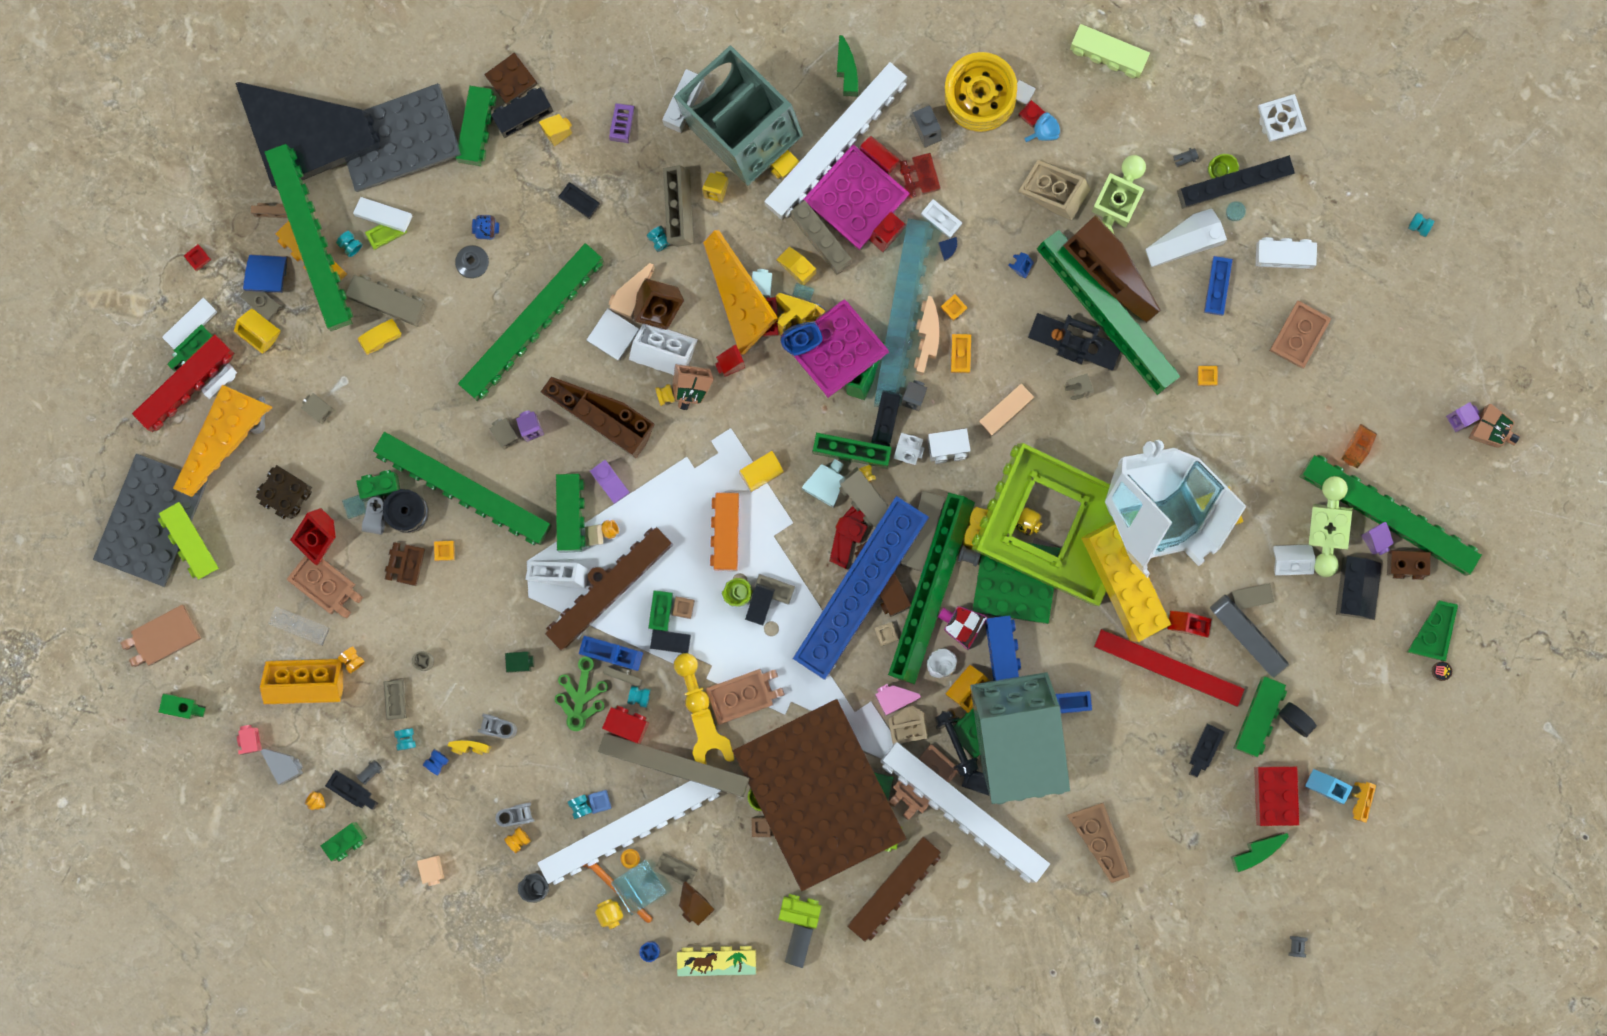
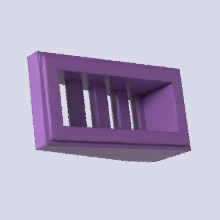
[609,103,634,143]

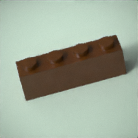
[854,542,911,617]

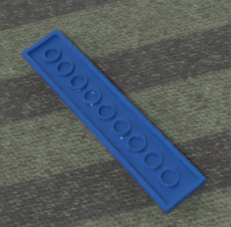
[793,496,929,680]

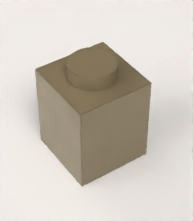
[301,393,334,425]
[489,418,520,450]

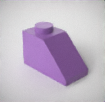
[1446,402,1480,432]
[516,410,544,442]
[590,460,630,504]
[1361,522,1393,555]

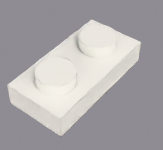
[921,199,962,238]
[201,363,237,399]

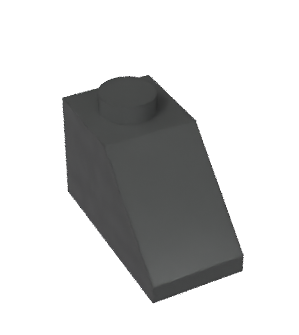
[901,380,927,411]

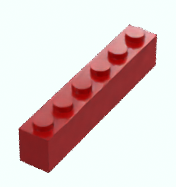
[132,334,235,432]

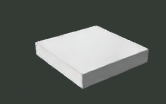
[587,309,639,361]

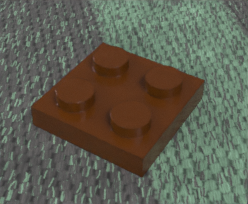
[484,52,537,105]

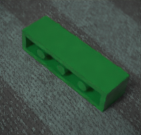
[456,85,496,167]
[812,432,892,469]
[556,474,585,553]
[1233,676,1287,757]

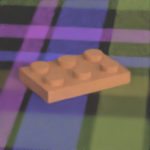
[1269,300,1331,369]

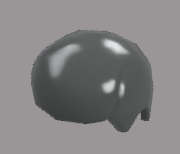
[518,873,549,903]

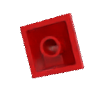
[290,508,336,566]

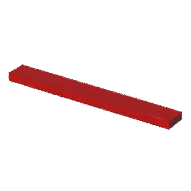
[1094,629,1245,707]

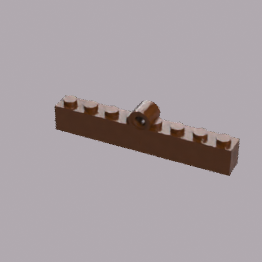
[545,527,673,651]

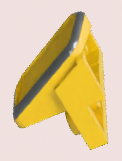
[776,292,826,336]

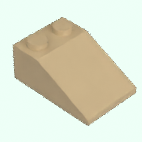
[1019,160,1091,220]

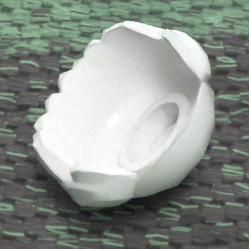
[927,649,957,678]

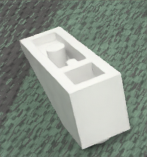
[525,561,589,588]

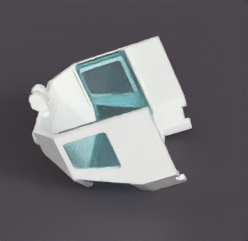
[1105,440,1246,578]

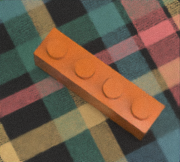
[710,493,739,571]

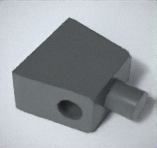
[910,105,942,148]

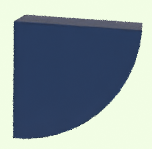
[938,237,957,261]

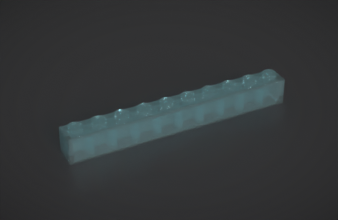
[874,218,933,407]

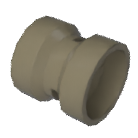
[412,651,434,671]

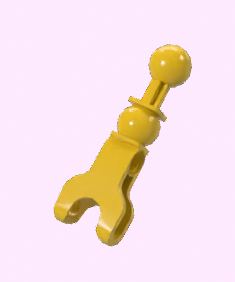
[673,653,734,765]

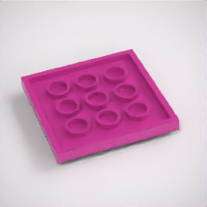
[803,144,910,251]
[792,299,889,398]

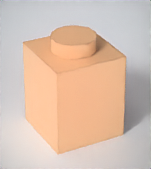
[417,856,444,886]

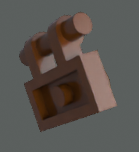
[384,542,425,586]

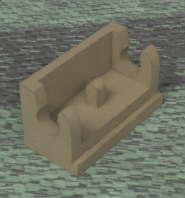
[1064,373,1094,400]
[653,852,698,885]

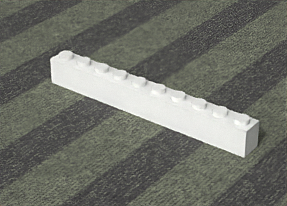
[764,62,907,220]
[880,742,1050,883]
[538,781,721,885]

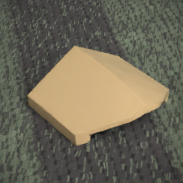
[888,706,929,744]

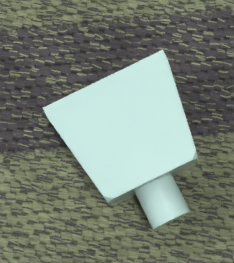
[802,459,844,508]

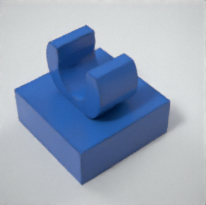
[1009,252,1034,279]

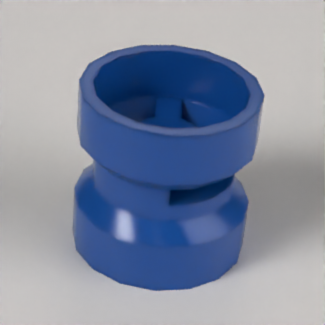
[422,749,449,776]
[639,941,660,962]

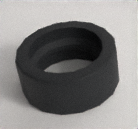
[1279,702,1317,738]

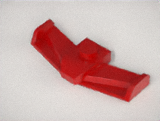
[829,505,868,569]

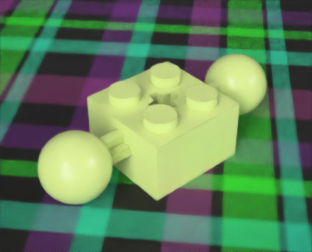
[1092,155,1146,234]
[1309,476,1353,577]

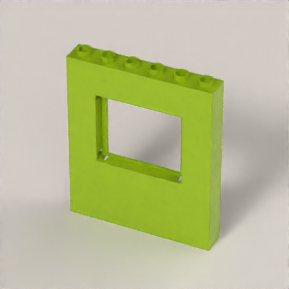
[972,443,1139,606]

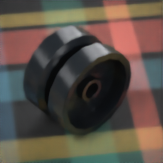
[383,489,429,533]

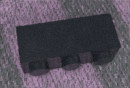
[491,87,554,138]

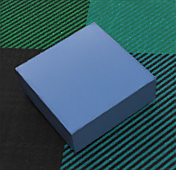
[588,790,612,814]

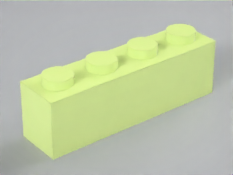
[1070,24,1150,78]

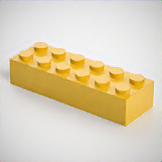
[1081,520,1171,642]

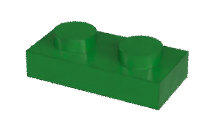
[648,590,673,631]

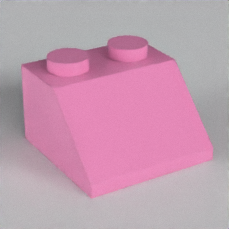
[875,684,921,716]

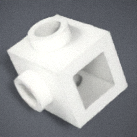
[894,433,925,465]

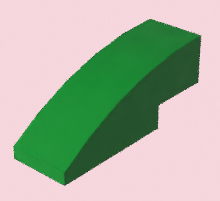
[837,35,858,97]
[1231,833,1289,872]

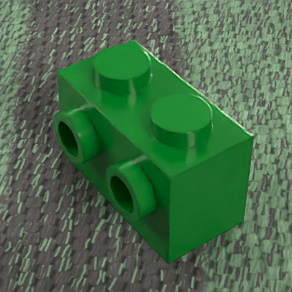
[356,470,401,502]
[320,822,367,862]

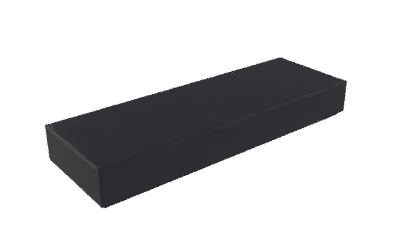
[871,390,901,447]

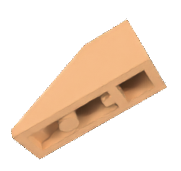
[609,263,655,320]

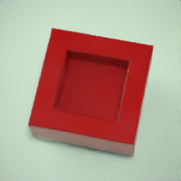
[1018,100,1045,128]
[183,244,211,271]

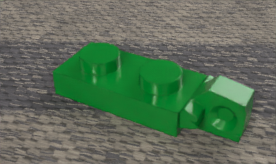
[167,324,213,372]

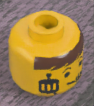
[1015,507,1043,536]

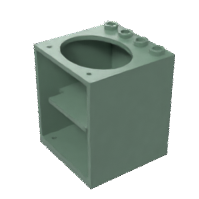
[674,45,803,186]
[970,672,1070,804]

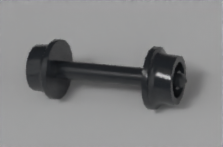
[935,710,978,777]

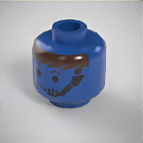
[472,215,499,240]

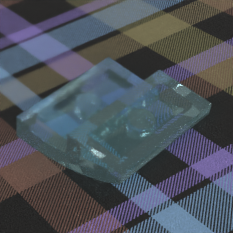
[611,860,667,916]

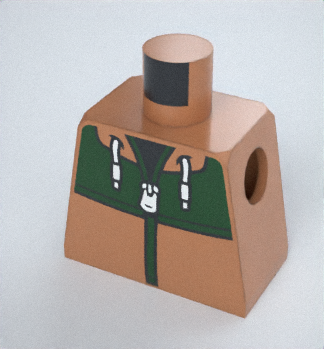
[672,364,714,410]
[1468,404,1520,448]

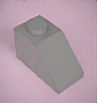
[261,749,303,785]

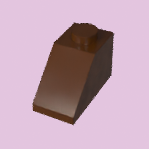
[679,881,715,926]

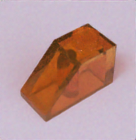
[1341,424,1377,469]

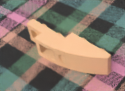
[914,296,939,376]

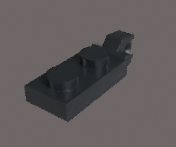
[1189,723,1225,778]
[325,770,378,810]

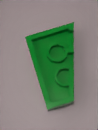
[1407,600,1458,661]

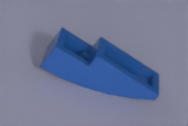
[579,636,643,671]
[1056,691,1092,714]

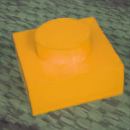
[941,294,968,321]
[1197,366,1218,386]
[434,541,455,561]

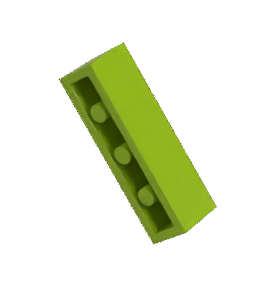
[158,502,219,580]

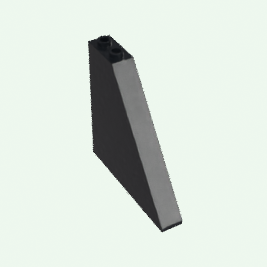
[235,82,380,190]

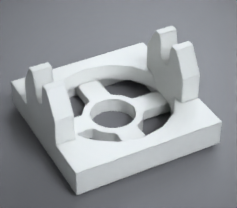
[1258,94,1307,142]

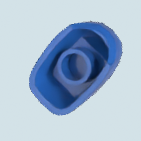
[780,321,822,356]

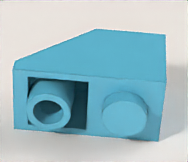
[1305,769,1353,804]

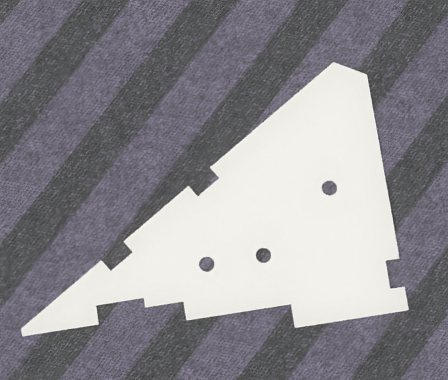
[527,428,893,759]

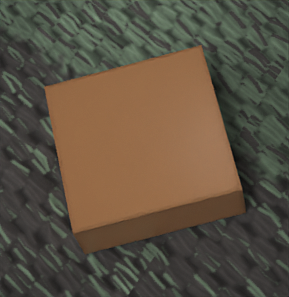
[672,596,695,619]
[752,818,771,837]

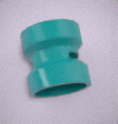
[1408,212,1435,237]
[647,226,670,252]
[336,231,363,257]
[627,685,651,708]
[394,728,416,751]
[567,794,592,820]

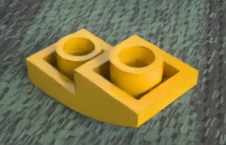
[357,318,402,355]
[447,740,492,755]

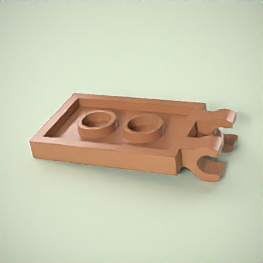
[286,556,363,618]
[120,605,201,667]
[706,669,785,725]
[888,744,958,820]

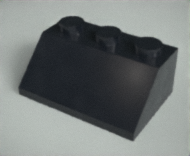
[1336,556,1382,620]

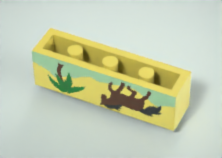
[677,946,757,976]

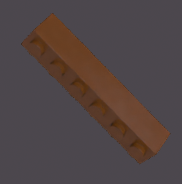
[847,837,941,942]

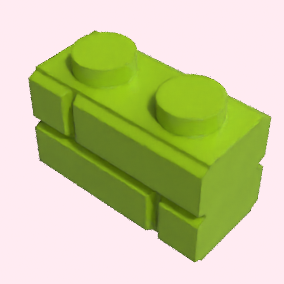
[778,893,822,929]

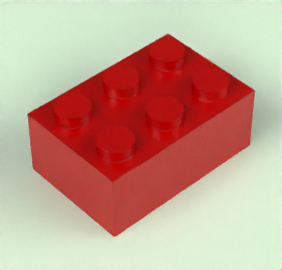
[1254,766,1299,826]

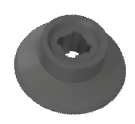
[455,245,489,279]

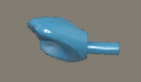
[1024,112,1060,142]

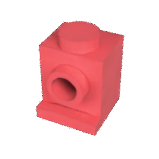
[237,725,262,755]

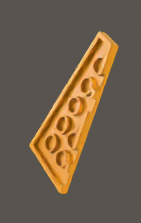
[703,230,778,355]
[173,385,273,497]

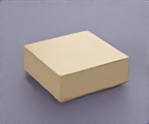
[585,525,603,546]
[874,622,899,646]

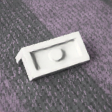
[1273,545,1316,576]

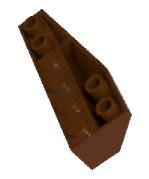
[1063,215,1161,323]
[541,377,655,459]

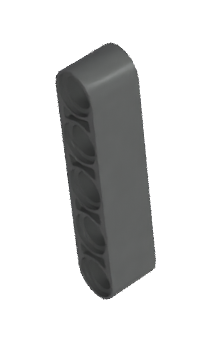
[1210,594,1289,678]

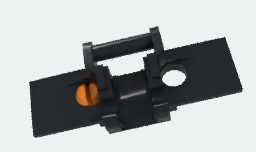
[1028,313,1120,371]

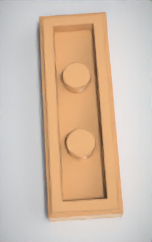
[979,383,1034,436]

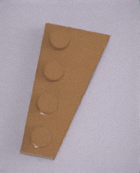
[1067,802,1130,883]

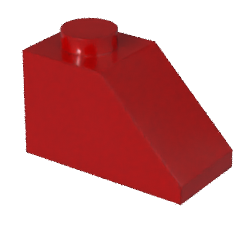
[715,345,745,377]
[1167,610,1212,638]

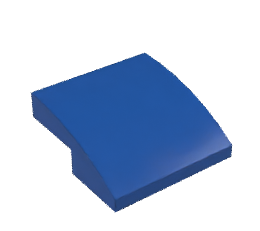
[243,255,287,293]

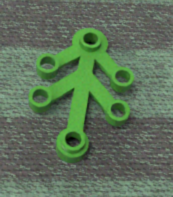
[555,657,608,731]

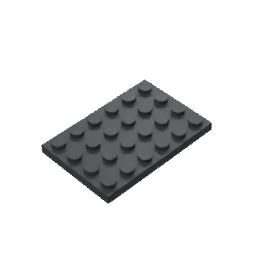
[347,83,461,192]
[93,453,208,587]

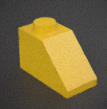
[539,114,572,147]
[702,171,729,203]
[776,246,816,286]

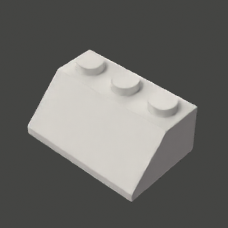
[629,324,698,376]

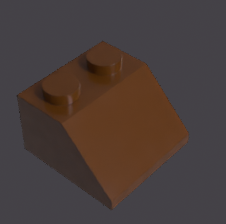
[634,278,684,330]

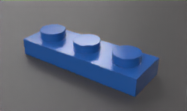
[1204,256,1233,316]

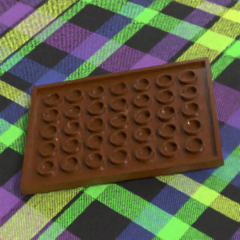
[732,699,907,892]

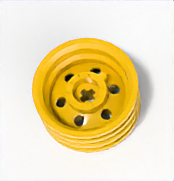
[945,52,1017,132]

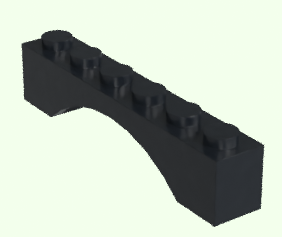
[1177,155,1295,209]

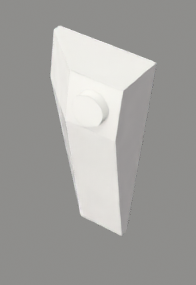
[1145,208,1227,267]

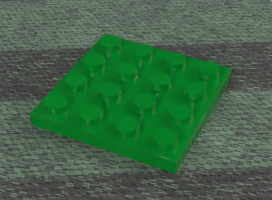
[972,541,1060,624]

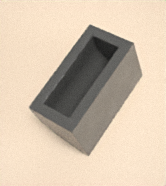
[784,924,813,968]

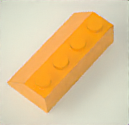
[259,659,343,704]

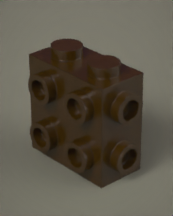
[256,465,312,520]

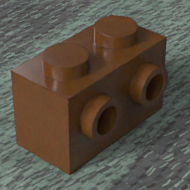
[1387,551,1431,580]

